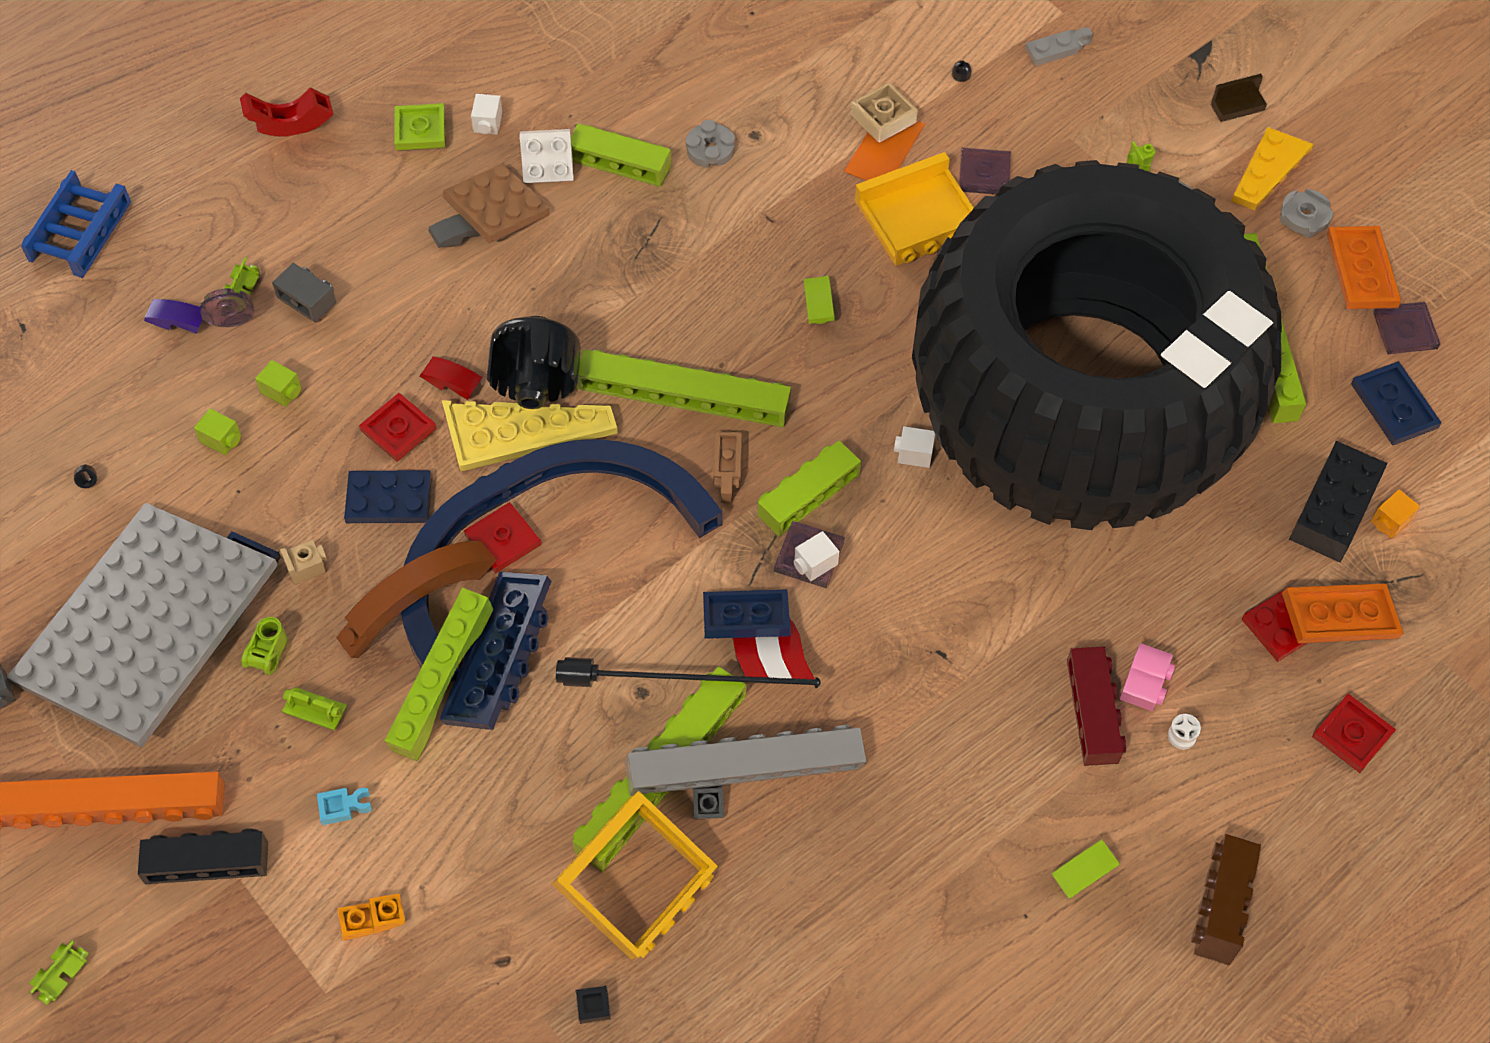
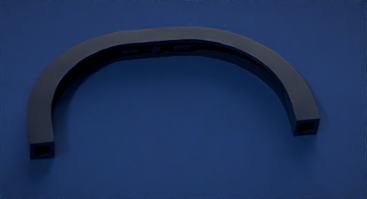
[401,440,722,683]

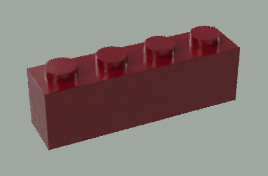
[1067,646,1126,766]

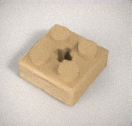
[851,83,918,142]

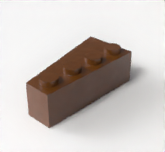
[1191,834,1261,966]

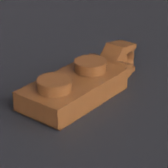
[713,432,742,502]

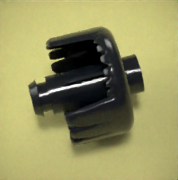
[487,316,581,409]

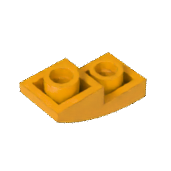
[337,893,405,941]

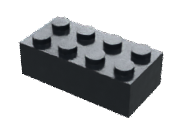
[1289,441,1388,563]

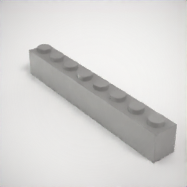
[625,725,866,796]

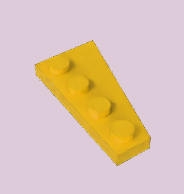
[1231,127,1314,211]

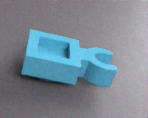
[317,788,372,825]

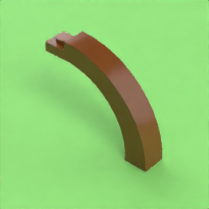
[336,541,496,658]

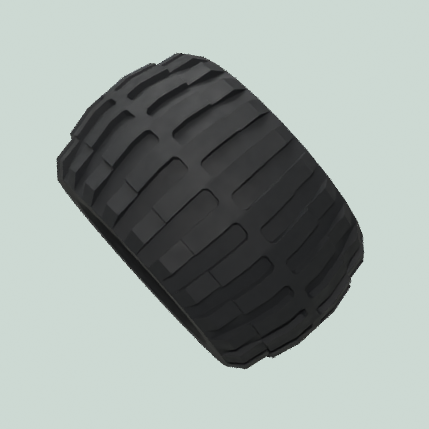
[912,160,1282,530]

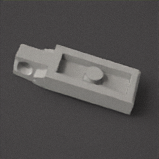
[1025,27,1093,66]

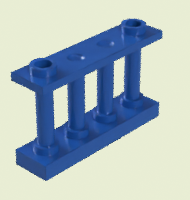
[21,170,131,278]

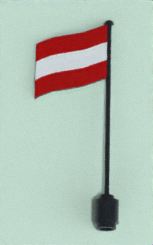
[556,619,821,688]

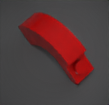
[240,87,333,137]

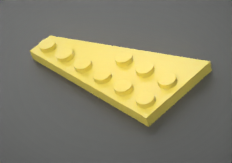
[442,400,618,472]

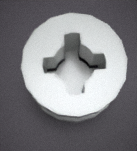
[1167,714,1201,750]

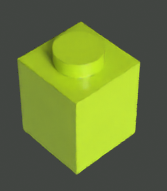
[255,360,302,407]
[194,408,242,456]

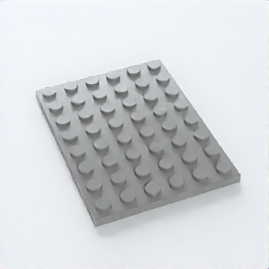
[6,503,278,748]

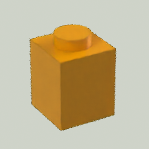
[1371,489,1421,539]

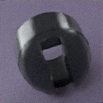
[952,60,972,82]
[74,464,97,488]

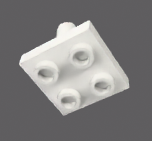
[520,129,574,183]

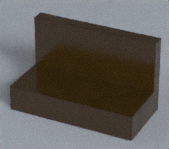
[1210,73,1267,122]

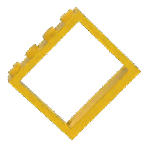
[552,791,718,960]

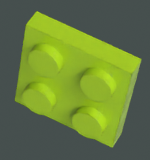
[394,103,445,150]

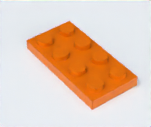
[1327,226,1401,309]
[1282,584,1404,643]

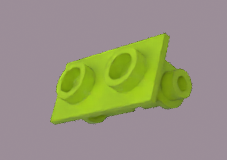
[1126,141,1155,172]
[220,257,260,312]
[282,687,347,731]
[29,940,89,1005]

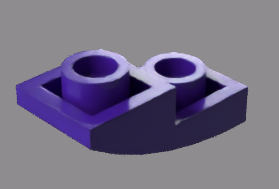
[144,299,206,334]

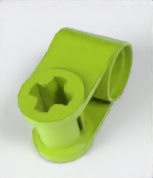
[241,617,288,675]

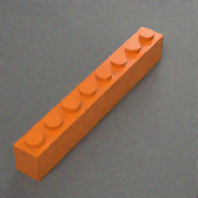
[0,772,225,829]

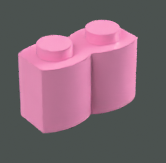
[1120,643,1175,712]

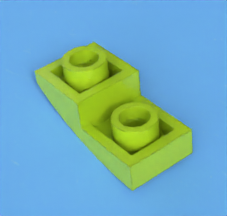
[803,276,835,324]
[1052,840,1120,899]

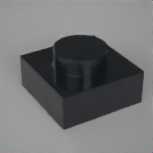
[576,986,611,1024]

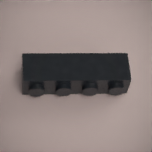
[138,829,268,885]

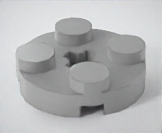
[686,120,735,167]
[1280,189,1333,238]

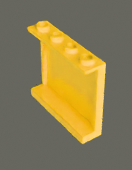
[855,152,974,266]

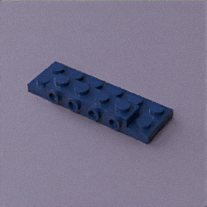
[439,572,552,730]

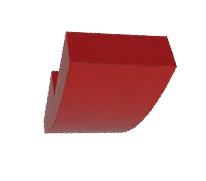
[419,356,482,400]

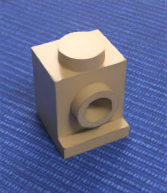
[280,540,327,585]

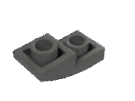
[428,214,480,248]
[693,785,724,819]

